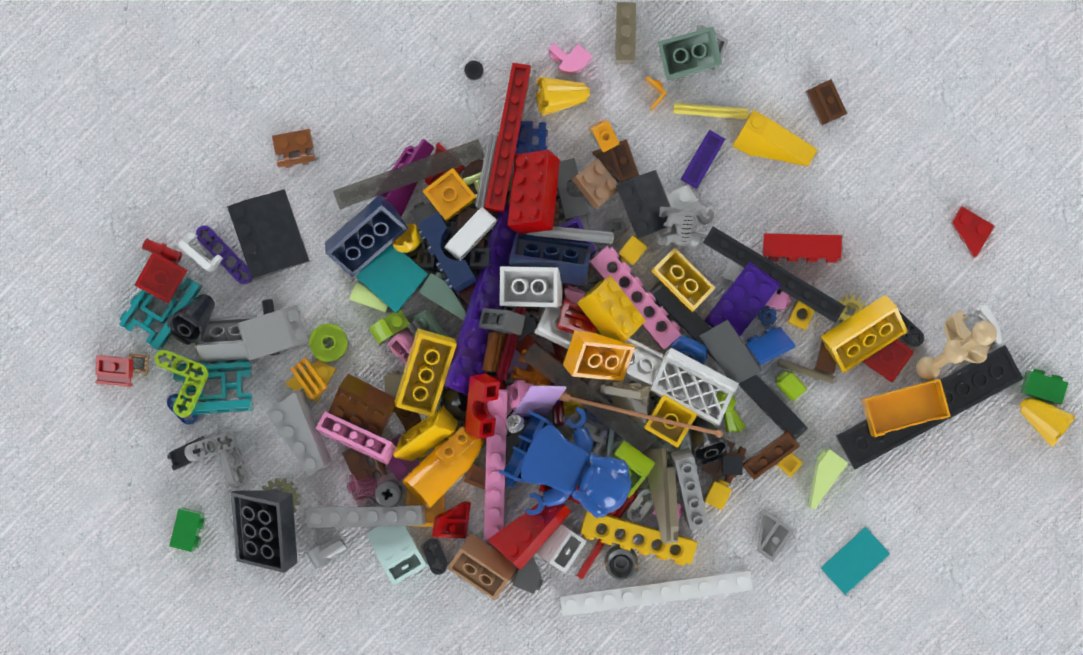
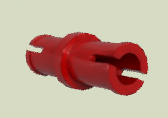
[142,238,182,264]

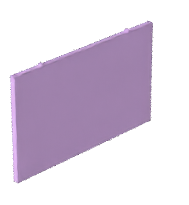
[511,386,566,417]

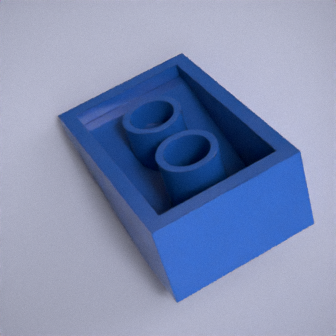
[745,325,796,365]

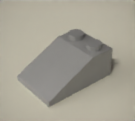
[237,305,309,360]

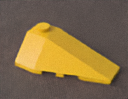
[733,110,818,167]

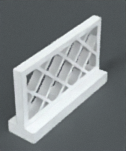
[650,348,739,426]

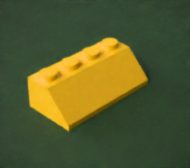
[820,295,908,373]

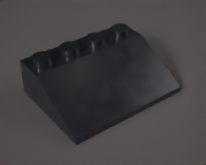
[227,189,310,280]
[231,490,298,573]

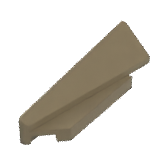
[642,448,679,543]

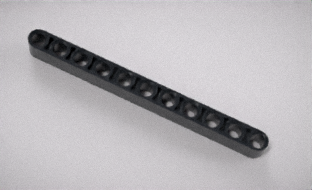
[649,280,808,440]

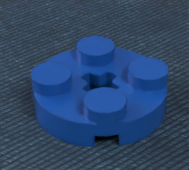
[669,336,707,365]

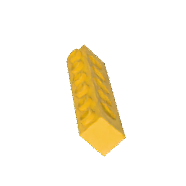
[579,509,698,566]

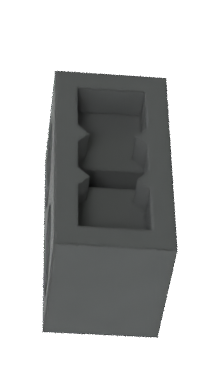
[478,308,525,335]

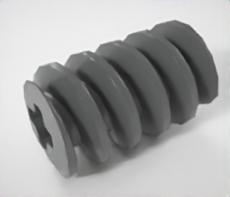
[375,480,402,507]

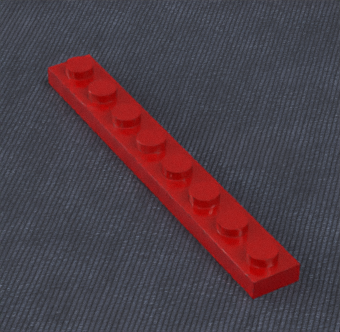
[485,63,531,213]

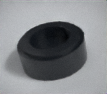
[464,61,484,81]

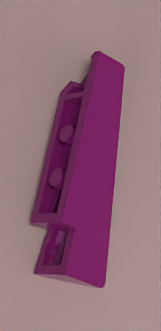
[375,139,434,217]

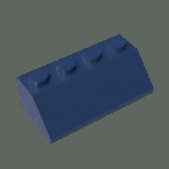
[325,194,408,277]
[509,233,593,286]

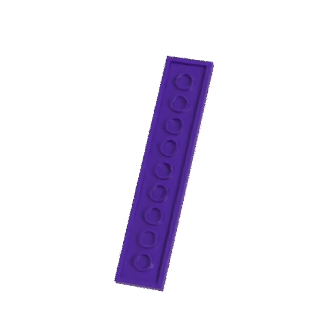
[444,203,516,396]

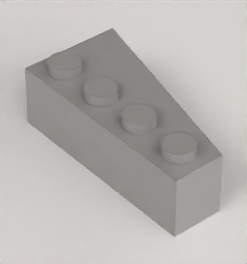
[266,388,332,476]

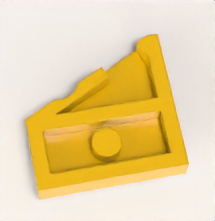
[285,360,336,402]

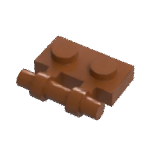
[272,129,316,168]

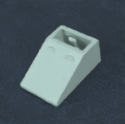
[366,526,428,585]

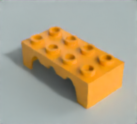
[861,379,951,437]

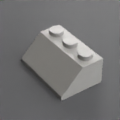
[196,315,258,362]

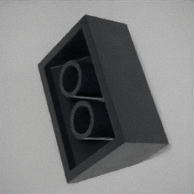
[616,170,671,239]

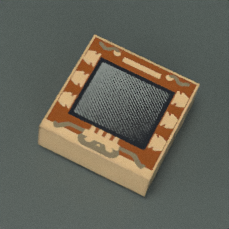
[129,353,149,374]

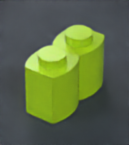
[775,370,807,401]

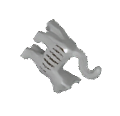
[657,207,714,251]

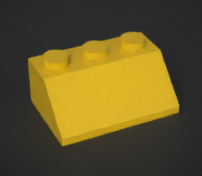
[651,248,715,312]
[393,406,458,461]

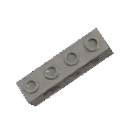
[670,448,709,531]

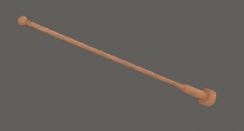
[541,384,723,438]

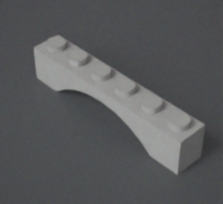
[306,505,426,528]

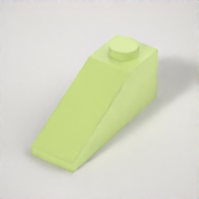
[808,449,848,509]

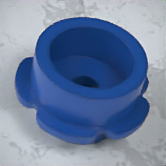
[758,307,777,326]

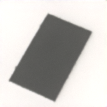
[699,320,762,383]

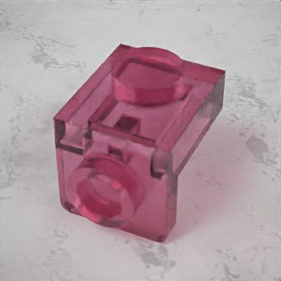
[347,474,377,500]

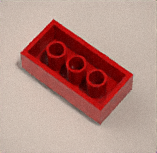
[507,150,560,234]

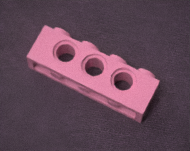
[316,412,396,465]

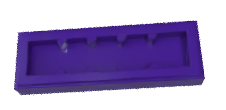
[680,130,726,189]

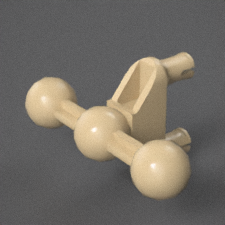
[916,310,997,381]

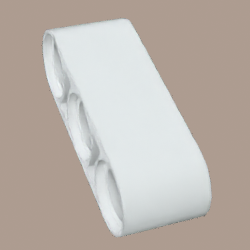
[445,207,497,261]

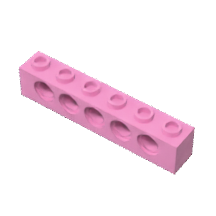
[590,246,681,350]

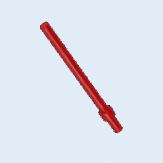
[576,482,643,580]

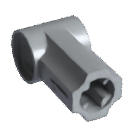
[306,535,347,569]

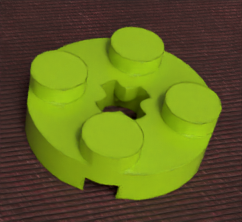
[309,324,348,362]

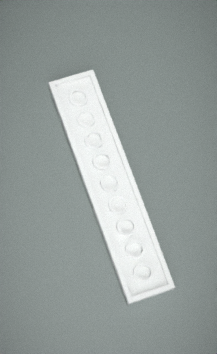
[535,306,717,414]

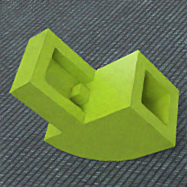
[368,309,410,345]

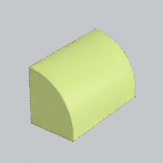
[349,282,389,313]

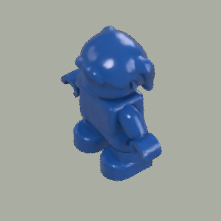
[499,407,631,518]

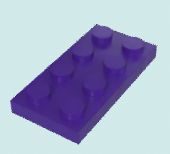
[704,262,781,337]

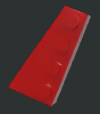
[763,233,842,263]
[488,504,572,570]

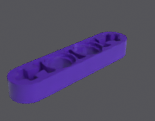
[196,225,253,285]

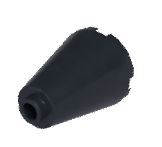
[167,294,215,345]
[689,416,730,465]

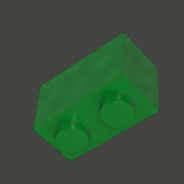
[1020,369,1068,405]
[169,507,206,552]

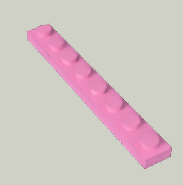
[484,390,508,540]

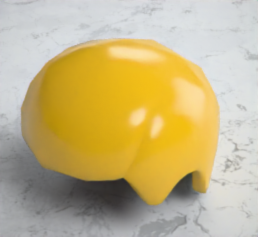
[393,224,421,253]

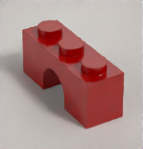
[465,374,500,439]

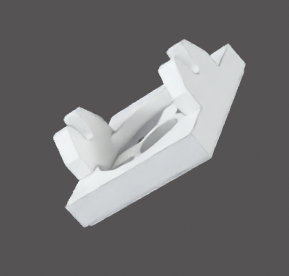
[178,232,223,272]

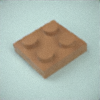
[572,158,618,210]

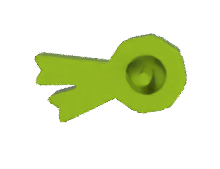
[714,391,746,433]

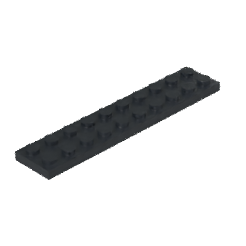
[835,345,1024,470]

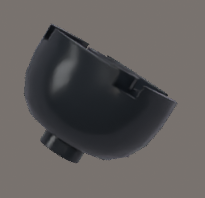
[440,387,468,420]

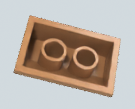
[447,533,517,600]

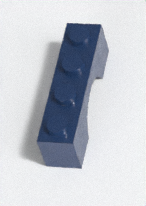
[418,212,477,293]

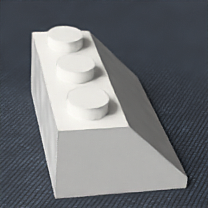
[500,266,562,307]

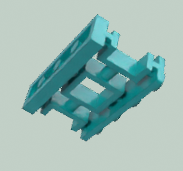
[119,277,203,350]
[173,359,254,416]

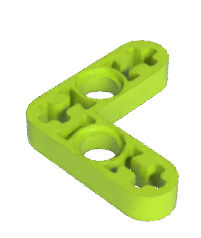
[154,350,209,418]

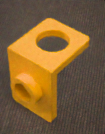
[645,76,667,111]
[589,119,619,152]

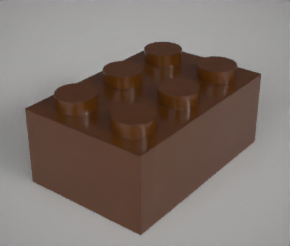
[328,374,396,437]

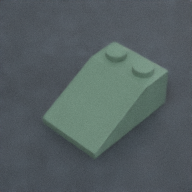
[658,27,723,80]
[419,272,467,320]

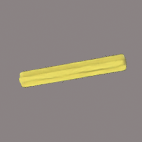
[673,103,749,119]

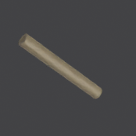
[777,359,834,384]

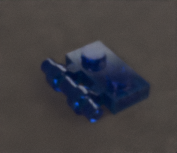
[514,121,548,160]

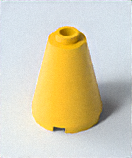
[536,77,590,116]
[1019,397,1075,447]

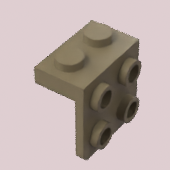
[604,380,650,424]

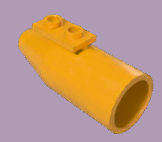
[402,426,487,508]

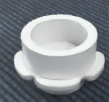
[506,415,525,433]

